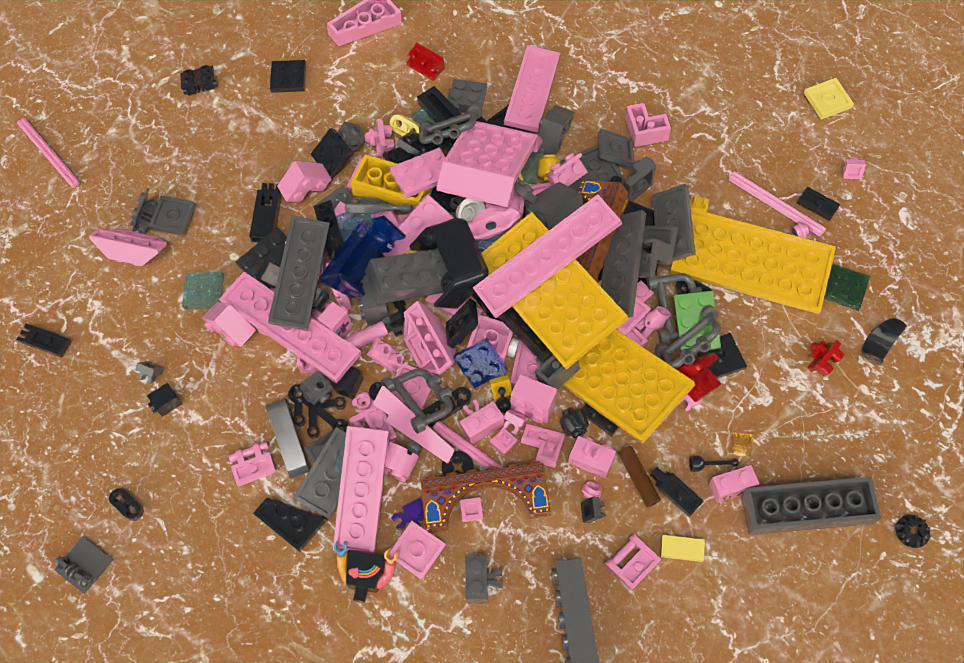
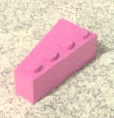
[327,0,402,47]

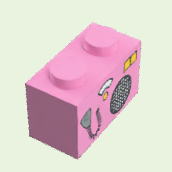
[709,465,759,503]

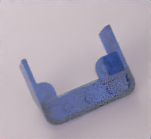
[319,215,406,298]

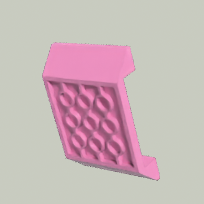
[437,121,543,207]

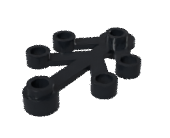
[288,384,348,439]

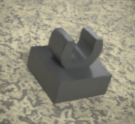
[135,361,164,384]

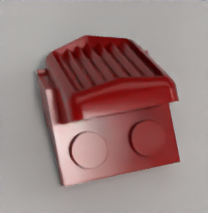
[676,353,721,403]

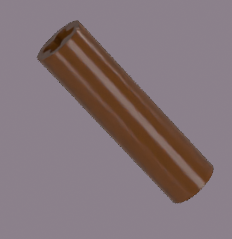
[618,446,661,508]

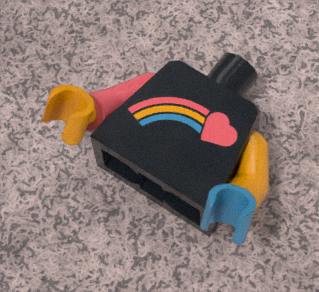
[334,541,400,603]

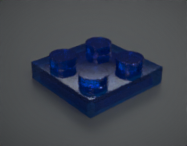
[453,338,508,388]

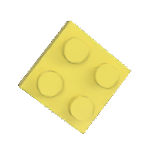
[804,78,854,119]

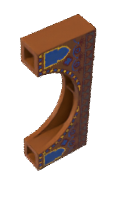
[576,180,628,282]
[421,461,551,533]

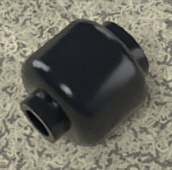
[559,407,589,439]

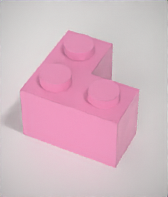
[625,103,671,147]
[277,161,331,203]
[201,302,256,347]

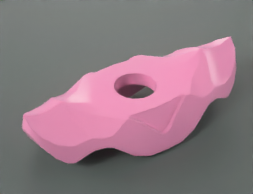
[468,207,522,241]

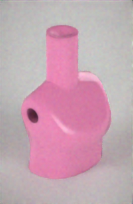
[641,306,671,339]

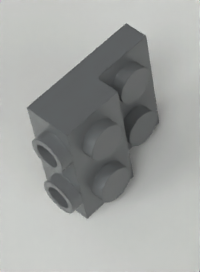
[447,79,487,113]
[624,156,656,203]

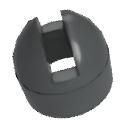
[406,439,422,455]

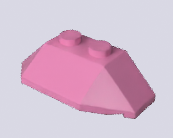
[89,228,167,266]
[404,301,456,375]

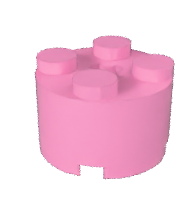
[385,441,419,483]

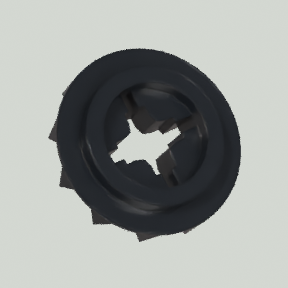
[442,451,474,476]
[896,514,931,548]

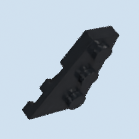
[253,498,327,552]

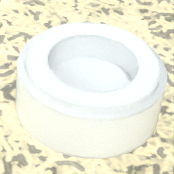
[507,338,519,358]

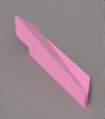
[373,386,454,463]

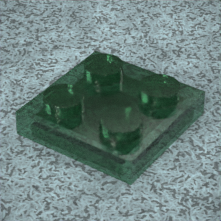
[824,264,870,311]

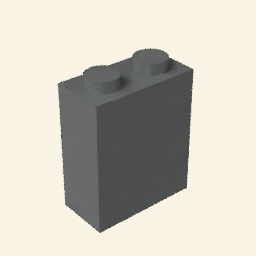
[524,182,584,230]

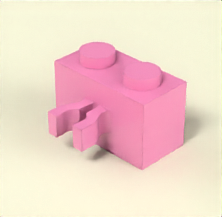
[459,399,505,445]
[568,436,616,479]

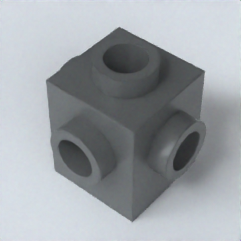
[337,121,365,151]
[299,371,333,406]

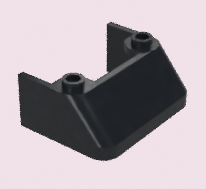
[409,218,489,309]

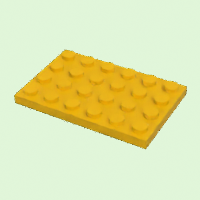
[562,329,695,444]

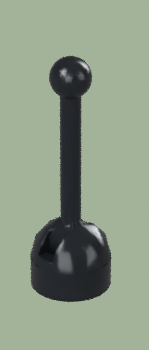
[495,387,511,414]
[689,455,739,472]

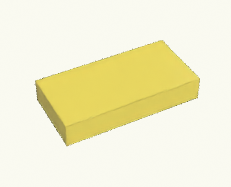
[661,535,705,562]

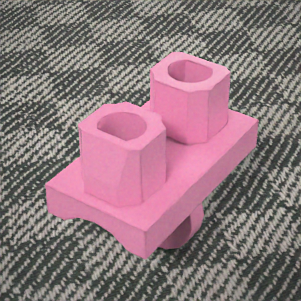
[364,119,394,156]
[367,338,404,373]

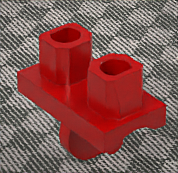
[807,340,845,376]

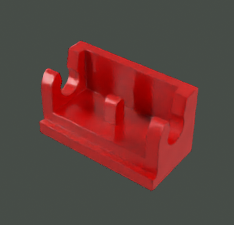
[406,42,445,81]

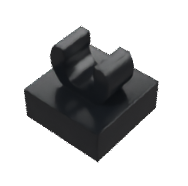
[382,311,404,337]
[581,497,606,523]

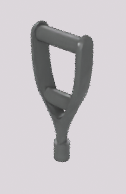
[345,197,413,214]

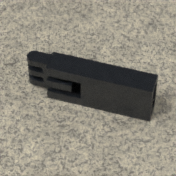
[417,86,466,139]
[249,183,282,243]

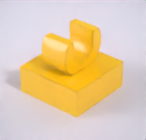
[690,196,710,212]
[489,375,512,400]

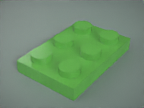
[674,291,721,351]

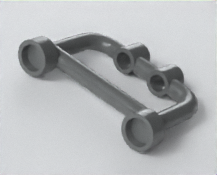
[419,103,482,144]
[646,273,702,344]
[655,305,721,369]
[381,369,453,434]

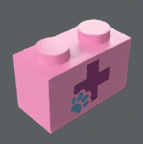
[317,302,353,339]

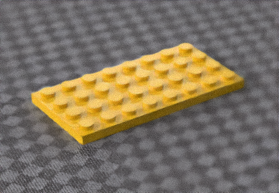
[670,208,836,314]
[481,212,629,370]

